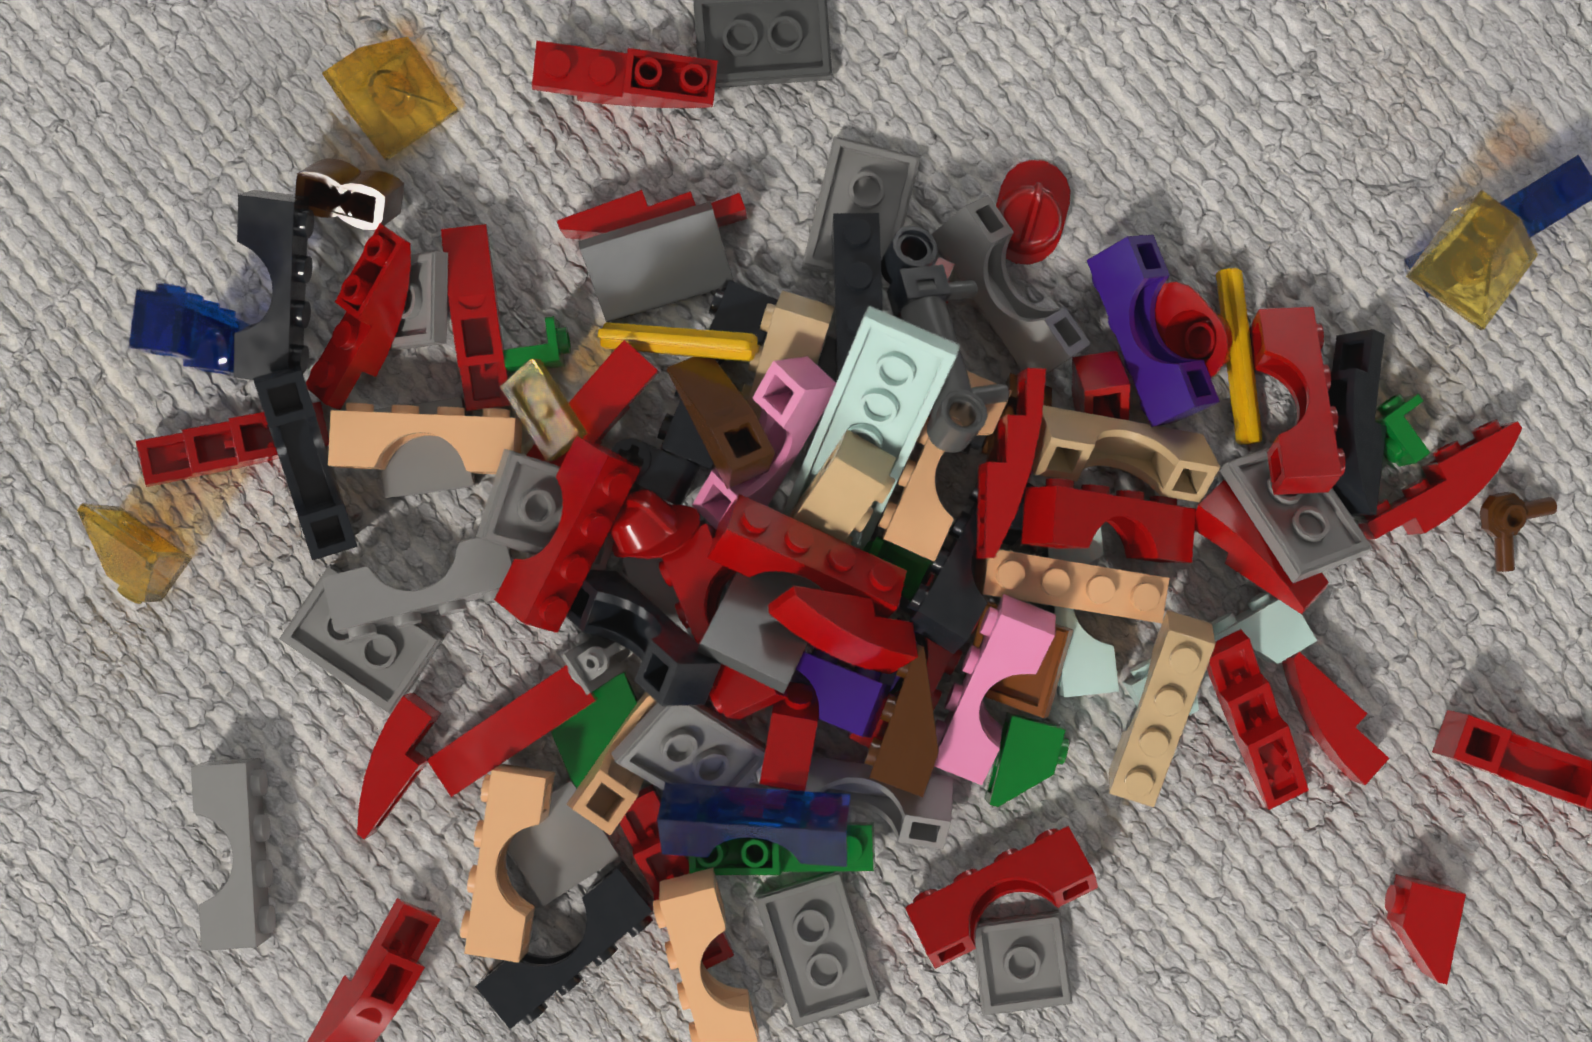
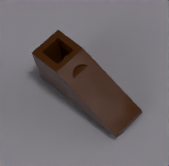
[667,357,775,489]
[864,643,939,797]

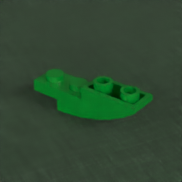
[688,820,876,875]

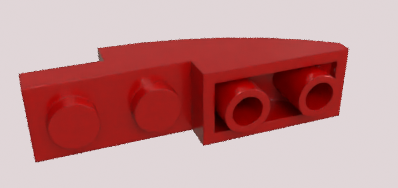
[532,40,718,108]
[306,223,411,410]
[441,224,512,411]
[1358,419,1522,540]
[307,898,441,1042]

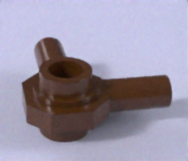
[1480,492,1557,572]

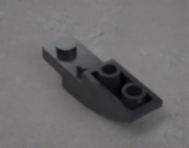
[1328,329,1387,516]

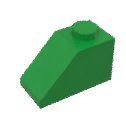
[984,712,1069,807]

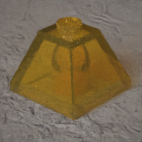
[322,36,459,161]
[1406,190,1538,330]
[77,503,192,604]

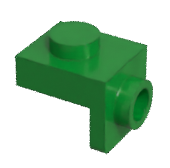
[503,316,571,379]
[1375,393,1430,467]
[863,536,932,600]

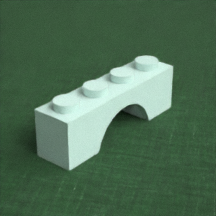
[1034,527,1119,697]
[1123,591,1317,716]

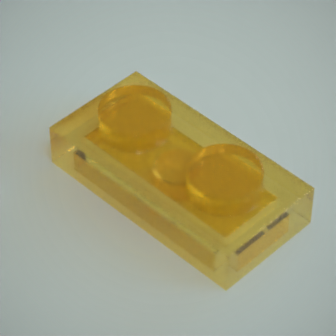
[500,359,588,461]

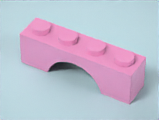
[692,356,836,530]
[934,594,1056,785]

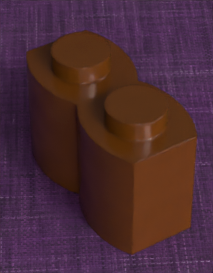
[295,158,405,230]

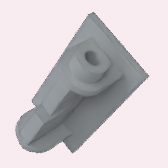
[561,635,634,695]

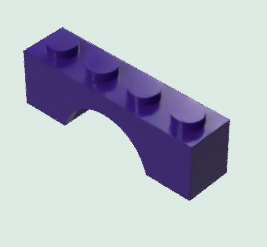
[1086,234,1220,427]
[796,647,892,738]

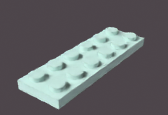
[782,306,960,550]

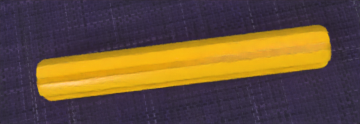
[1216,268,1262,445]
[597,322,760,361]

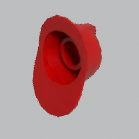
[996,160,1071,265]
[1155,282,1233,378]
[609,489,700,559]

